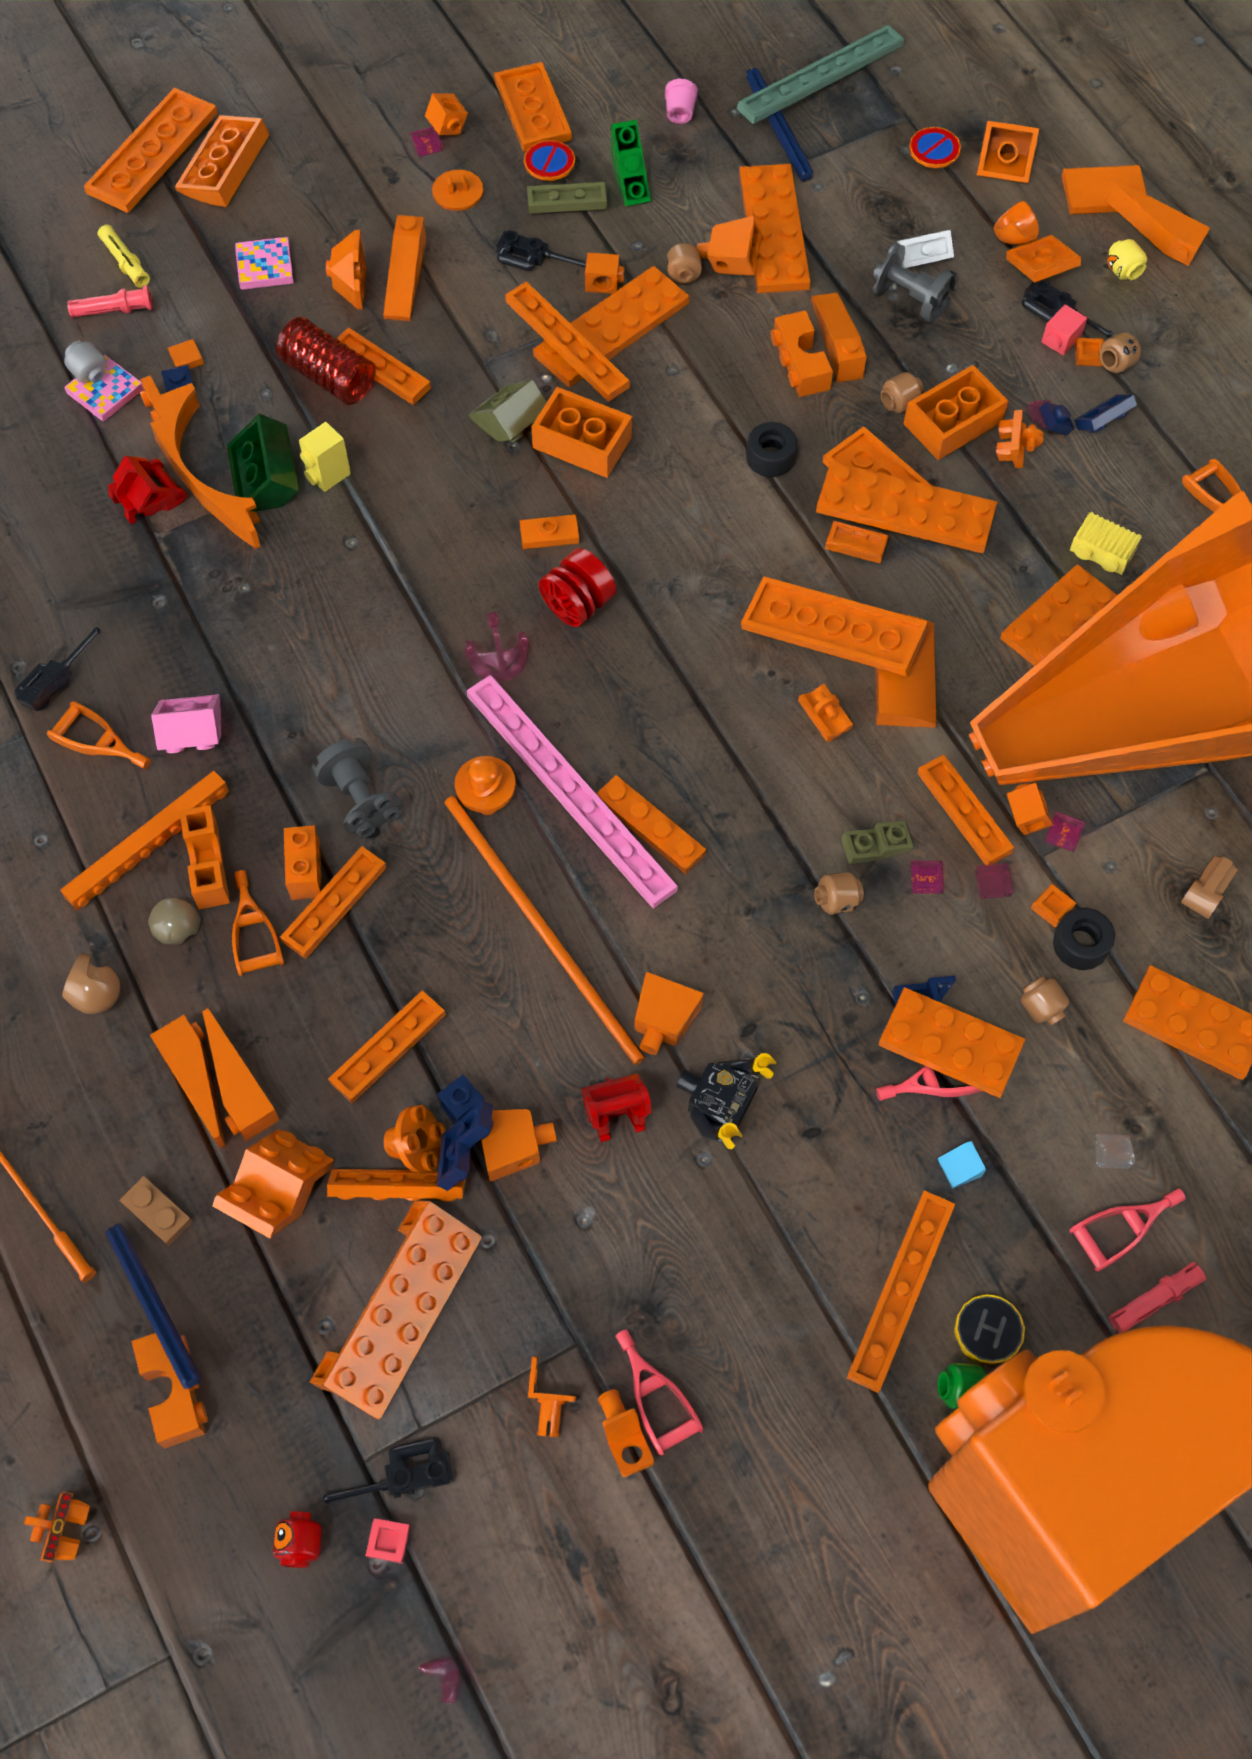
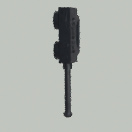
[496,230,586,271]
[1022,279,1113,338]
[14,627,101,712]
[323,1437,454,1504]

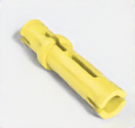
[97,225,150,288]

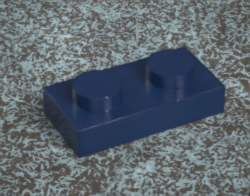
[1074,395,1137,433]

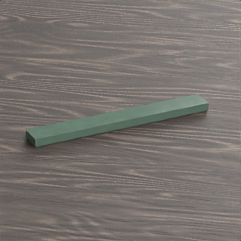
[737,25,904,124]

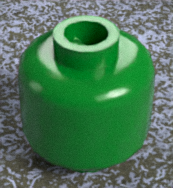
[937,1363,987,1410]

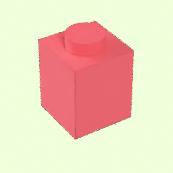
[1041,305,1087,356]

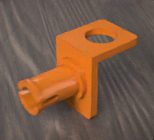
[528,1356,577,1437]
[598,1390,654,1477]

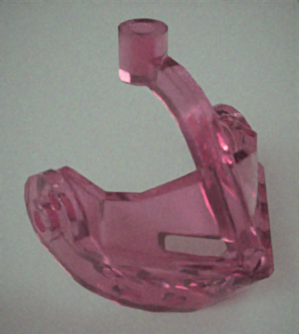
[464,612,529,683]

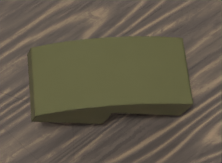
[841,821,914,864]

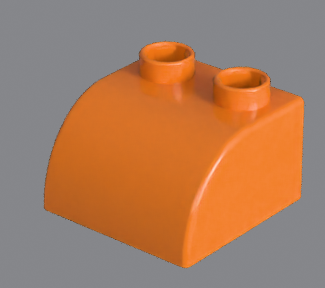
[928,1325,1252,1634]

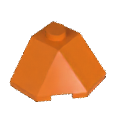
[326,230,367,309]

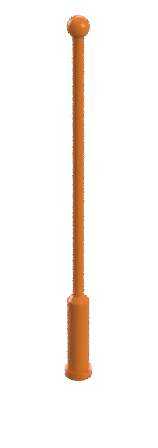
[0,1150,97,1283]

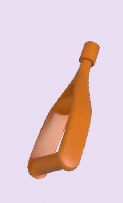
[1182,458,1242,512]
[47,701,151,769]
[232,870,284,976]

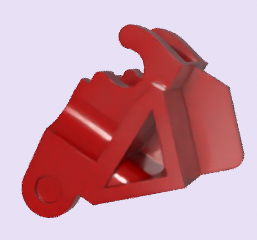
[108,456,187,524]
[581,1073,652,1142]

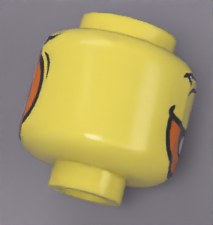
[1107,239,1147,280]

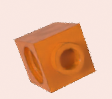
[425,93,468,135]
[585,252,624,294]
[1006,782,1053,836]

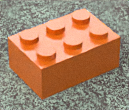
[903,365,1008,461]
[531,387,632,478]

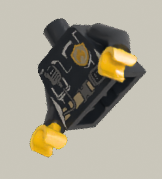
[676,1053,777,1149]

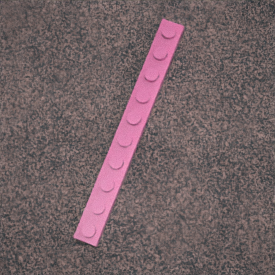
[467,675,678,909]

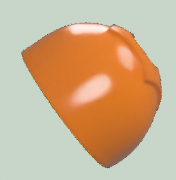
[993,201,1039,245]

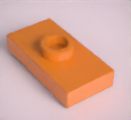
[519,515,579,549]
[825,521,889,564]

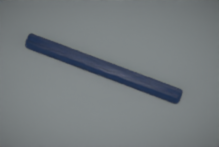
[746,68,814,182]
[106,1224,201,1389]

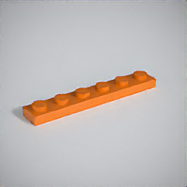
[505,281,630,402]
[846,1190,955,1393]

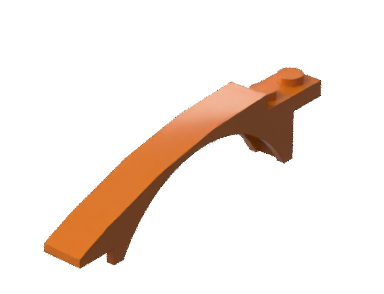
[139,375,261,549]

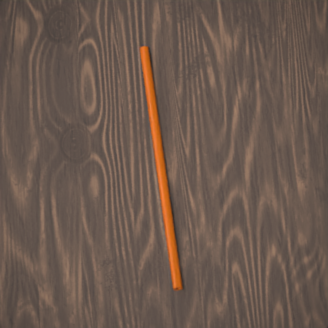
[444,796,645,1066]

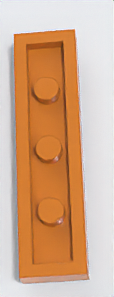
[330,328,431,405]
[917,754,1014,867]
[596,775,707,875]
[280,846,387,959]
[328,990,446,1104]
[327,1169,466,1202]

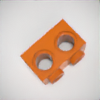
[284,825,322,900]

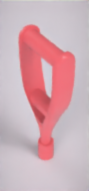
[876,1066,982,1101]
[1070,1188,1186,1272]
[615,1329,704,1455]

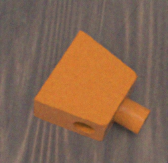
[697,216,762,275]
[635,972,704,1055]
[481,1109,557,1181]

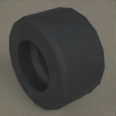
[746,421,798,477]
[1053,907,1115,970]

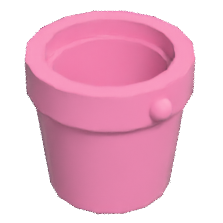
[665,79,698,124]

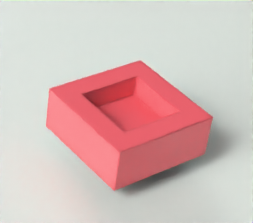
[366,1518,411,1564]

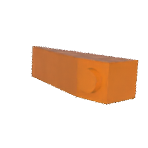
[1105,179,1210,266]
[383,215,426,321]
[811,292,867,383]
[202,1008,280,1141]
[150,1015,226,1149]

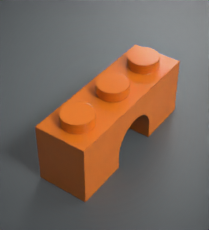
[771,310,833,397]
[179,805,230,910]
[131,1333,208,1449]

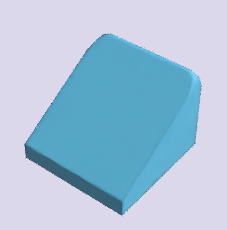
[938,1141,986,1189]

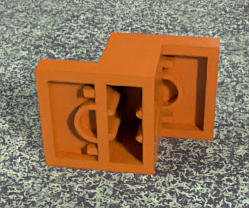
[212,1129,334,1238]

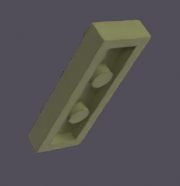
[527,182,607,214]

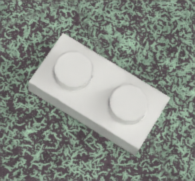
[897,230,954,268]

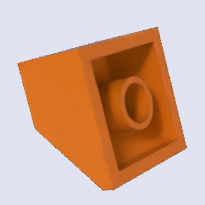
[977,121,1039,183]

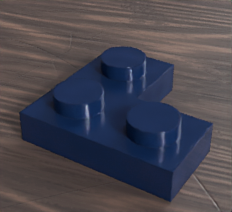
[437,1100,493,1191]

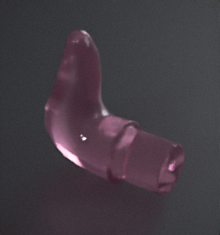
[1027,400,1051,429]
[419,1659,459,1703]

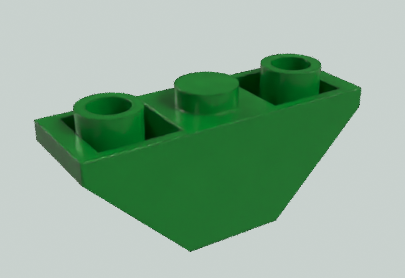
[611,119,651,206]

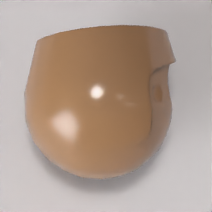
[62,953,120,1014]

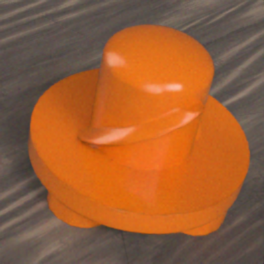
[455,756,516,815]
[383,1105,446,1173]

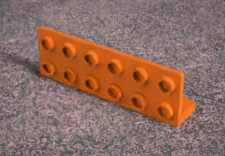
[309,1201,481,1419]

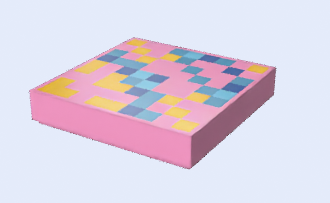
[235,237,294,290]
[64,355,144,422]

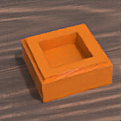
[1075,338,1104,366]
[168,339,204,369]
[1031,884,1077,928]

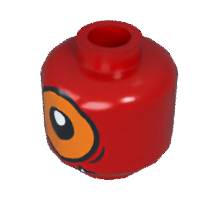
[272,1512,323,1568]

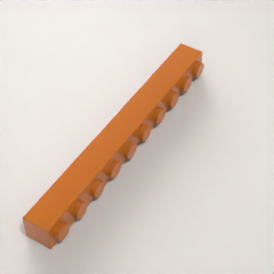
[60,770,229,911]

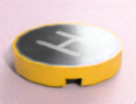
[954,1294,1025,1366]

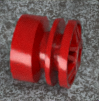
[538,548,616,627]

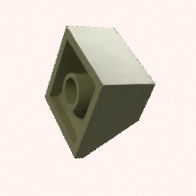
[468,379,547,442]

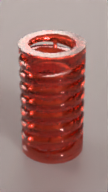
[276,316,376,405]

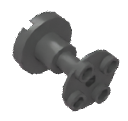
[873,242,959,323]
[312,738,402,838]

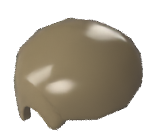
[148,898,201,945]

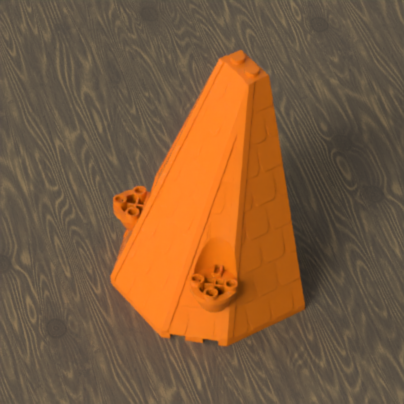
[968,491,1252,785]

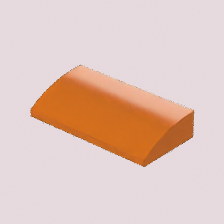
[175,115,270,207]
[875,613,936,728]

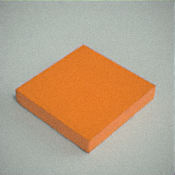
[1006,234,1081,283]

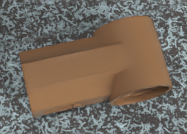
[1181,856,1238,919]

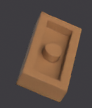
[119,1176,193,1247]

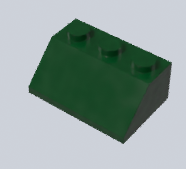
[227,413,299,512]

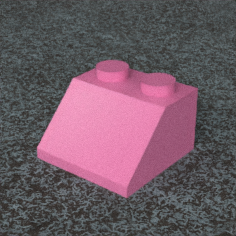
[151,694,222,753]

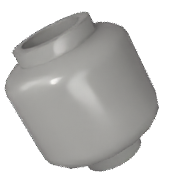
[64,340,107,383]

